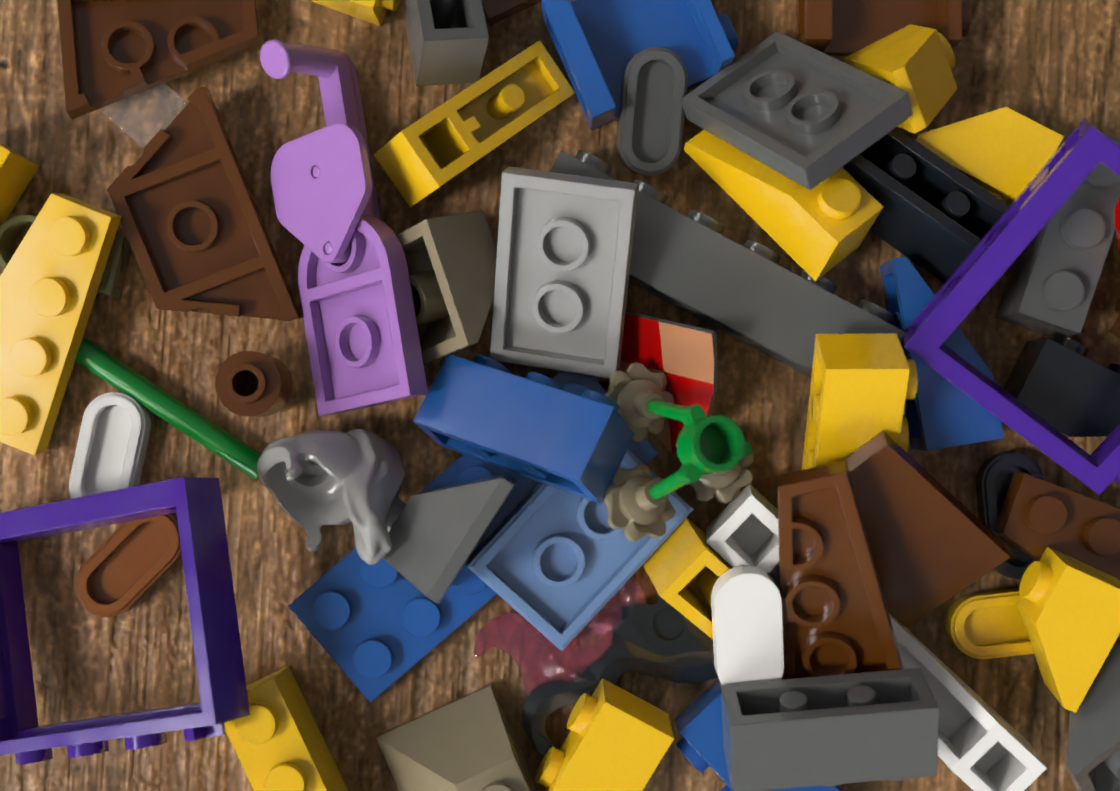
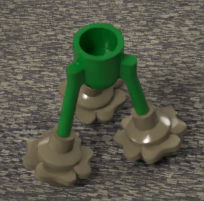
[603,362,754,542]

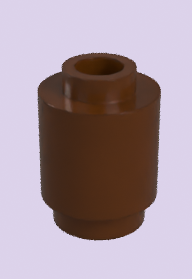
[215,351,292,417]

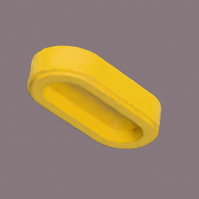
[945,588,1034,659]

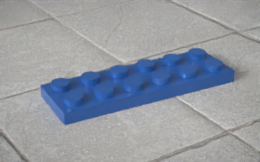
[288,371,659,703]

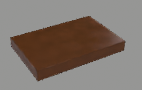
[843,431,1010,628]

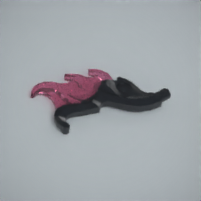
[474,576,718,756]

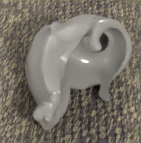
[257,429,405,565]

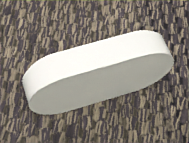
[69,392,151,499]
[711,566,784,685]

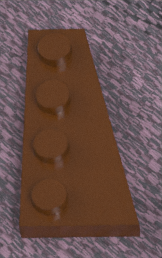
[778,460,904,680]

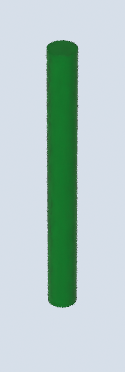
[75,336,262,481]

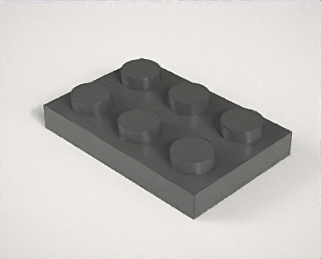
[680,31,913,190]

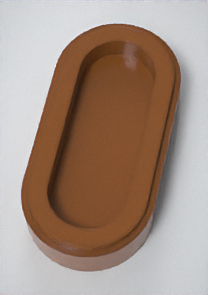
[75,513,182,617]

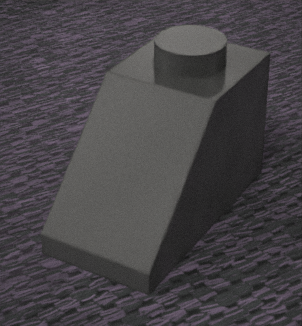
[405,0,489,86]

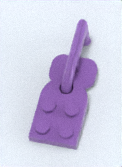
[260,39,428,416]

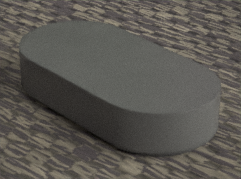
[616,47,688,176]

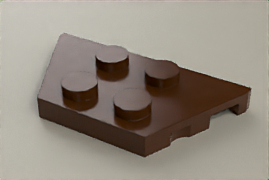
[107,86,301,321]

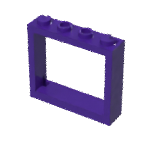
[904,119,1120,495]
[0,477,250,765]

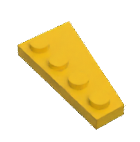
[0,193,122,456]

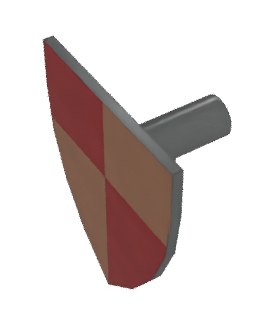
[620,311,719,454]

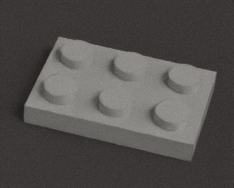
[490,166,639,378]

